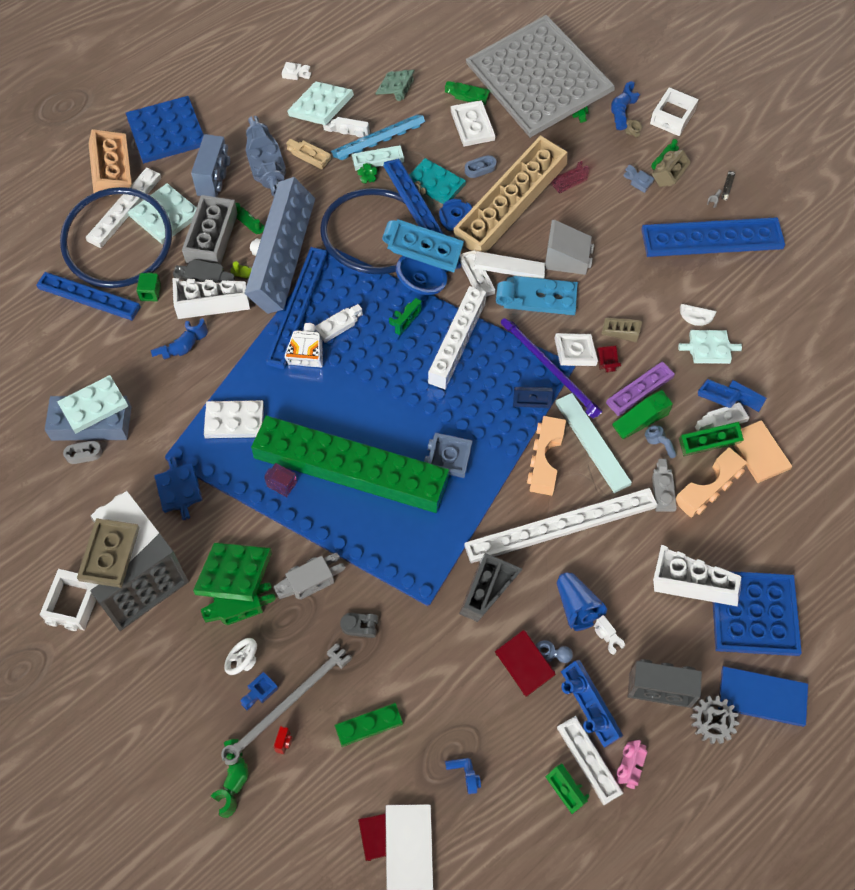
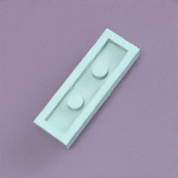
[352,145,404,171]

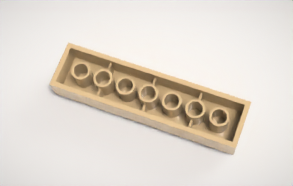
[454,135,567,253]

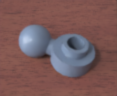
[536,640,573,663]

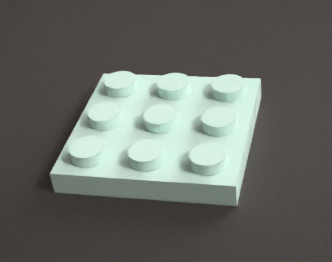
[287,82,354,125]
[128,183,197,244]

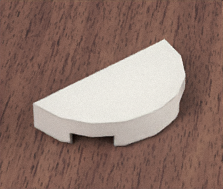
[680,304,717,326]

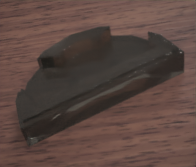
[721,171,736,200]

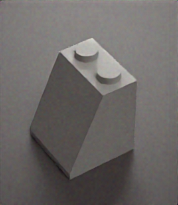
[545,220,594,275]

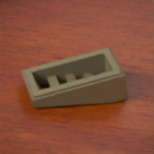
[601,318,642,343]

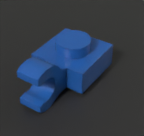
[240,672,278,710]

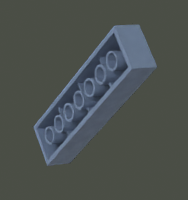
[244,177,315,314]

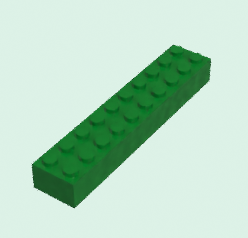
[251,416,449,513]

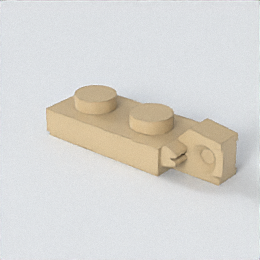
[286,139,331,169]

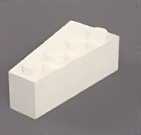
[172,278,250,319]
[653,545,741,606]

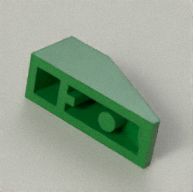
[612,390,673,440]

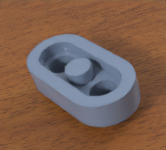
[465,155,497,178]

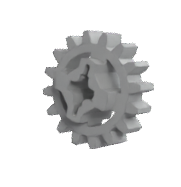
[690,696,739,744]

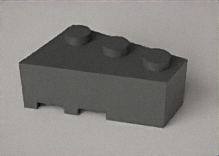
[459,553,522,622]

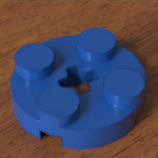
[439,199,472,231]

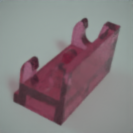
[551,161,589,194]

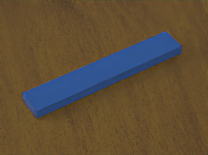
[36,272,141,321]

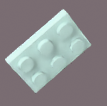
[57,375,128,434]

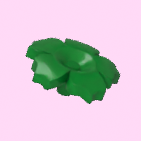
[357,163,377,184]

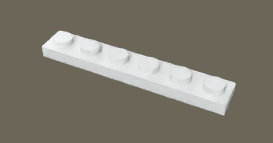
[86,167,161,248]

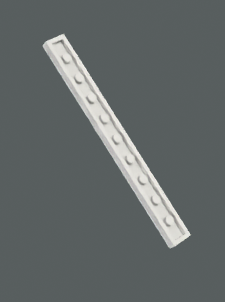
[464,488,657,563]

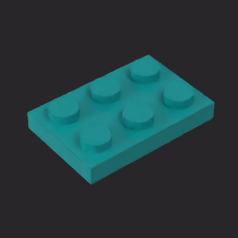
[409,158,466,204]

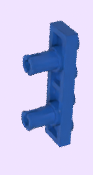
[561,660,624,748]

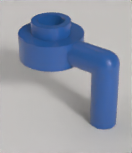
[445,758,481,794]

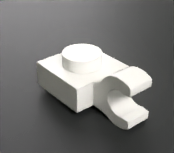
[282,62,311,80]
[594,615,625,655]

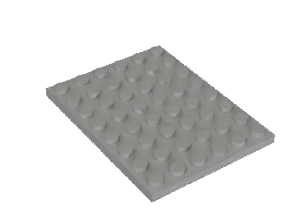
[466,15,615,138]

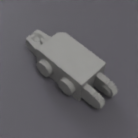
[274,553,345,600]

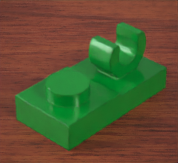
[389,298,422,336]
[545,763,590,814]

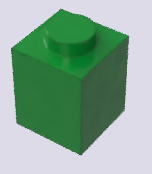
[136,273,161,302]

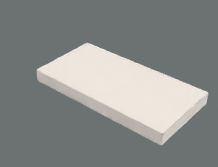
[386,805,433,890]

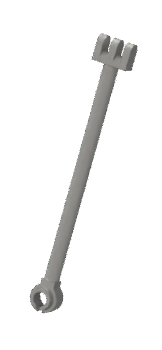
[221,643,352,765]

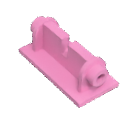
[616,740,647,789]

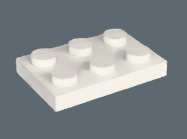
[451,100,495,147]
[204,401,264,438]

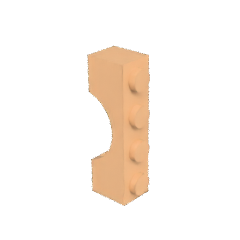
[527,416,566,496]
[676,447,747,518]

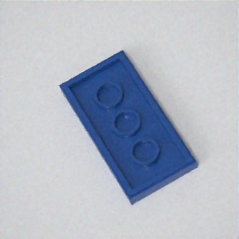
[718,666,808,727]

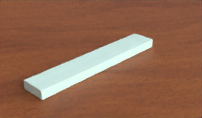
[555,393,632,493]

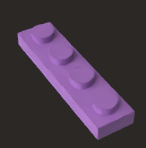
[606,361,675,416]

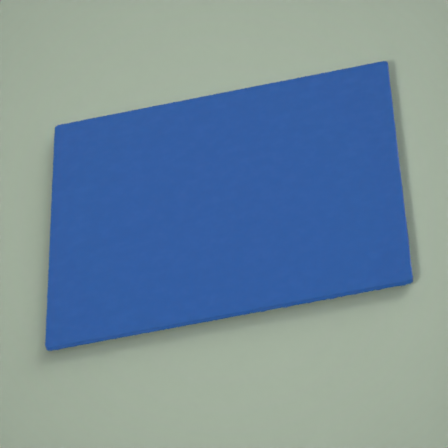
[165,248,575,606]

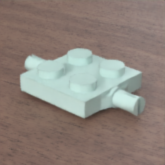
[678,330,742,364]

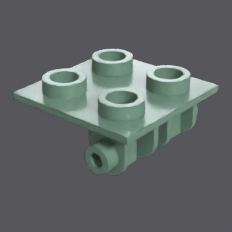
[375,70,414,101]

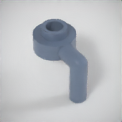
[645,426,677,458]

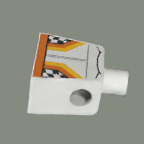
[285,323,323,367]

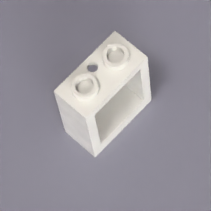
[650,88,699,136]
[40,569,96,631]

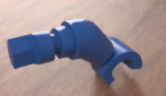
[611,81,640,130]
[151,318,208,360]

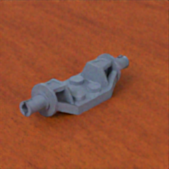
[246,116,286,196]

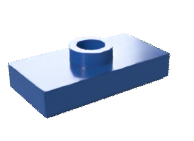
[698,379,741,408]
[729,380,767,412]

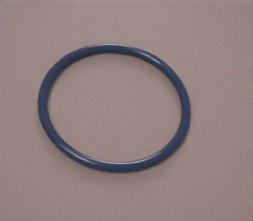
[60,187,172,288]
[320,188,428,274]

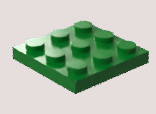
[193,543,272,601]

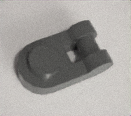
[340,613,379,638]

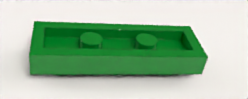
[335,703,403,747]

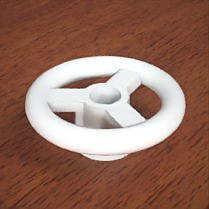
[224,638,257,675]

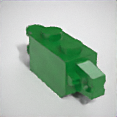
[201,582,276,625]

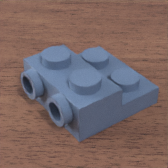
[424,433,472,478]

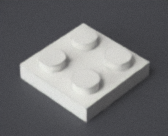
[554,333,598,366]

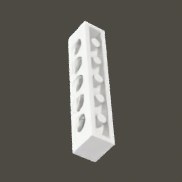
[428,286,486,390]

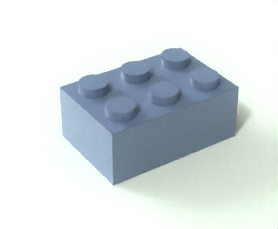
[191,134,230,197]

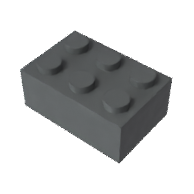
[627,659,702,708]

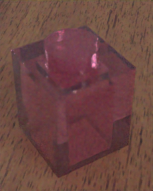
[265,463,297,497]

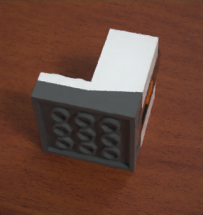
[86,491,189,631]

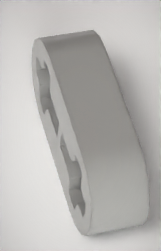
[63,441,102,464]

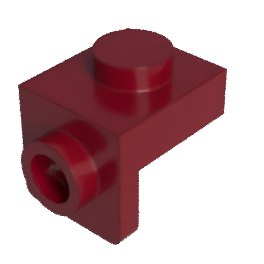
[597,345,621,373]

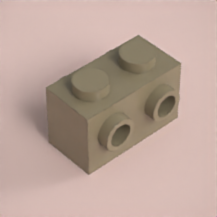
[652,149,691,187]

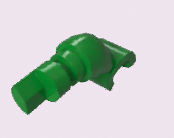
[210,739,249,818]

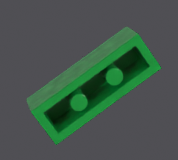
[679,422,744,457]

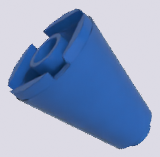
[556,572,607,631]

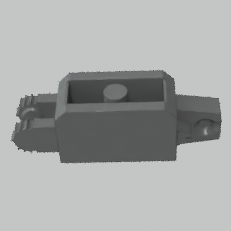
[173,259,235,283]

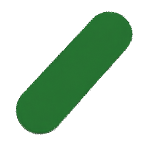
[651,139,679,170]
[235,202,265,234]

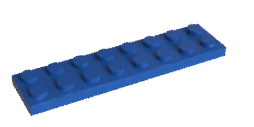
[641,218,785,257]

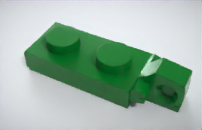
[445,81,490,106]

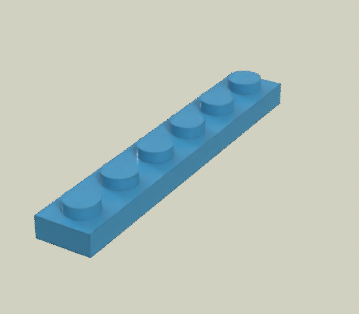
[331,114,425,160]

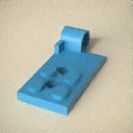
[382,219,464,272]
[496,276,578,315]

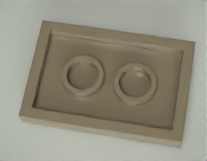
[77,518,140,588]

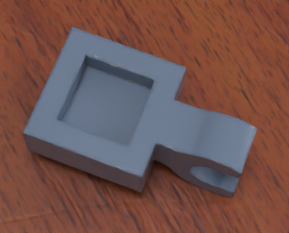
[623,165,654,193]

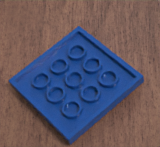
[126,96,204,164]
[713,571,802,656]

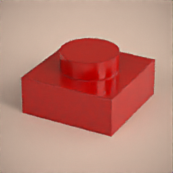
[273,726,292,754]

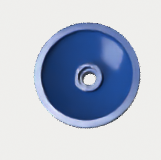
[396,256,447,295]

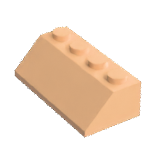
[89,129,132,196]

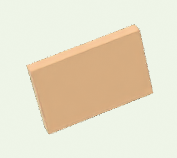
[733,420,792,483]

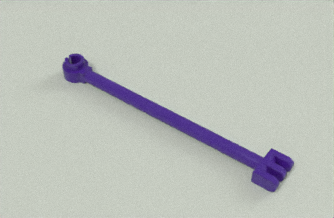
[501,318,602,419]

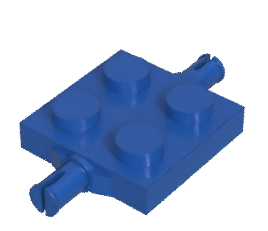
[154,457,203,520]

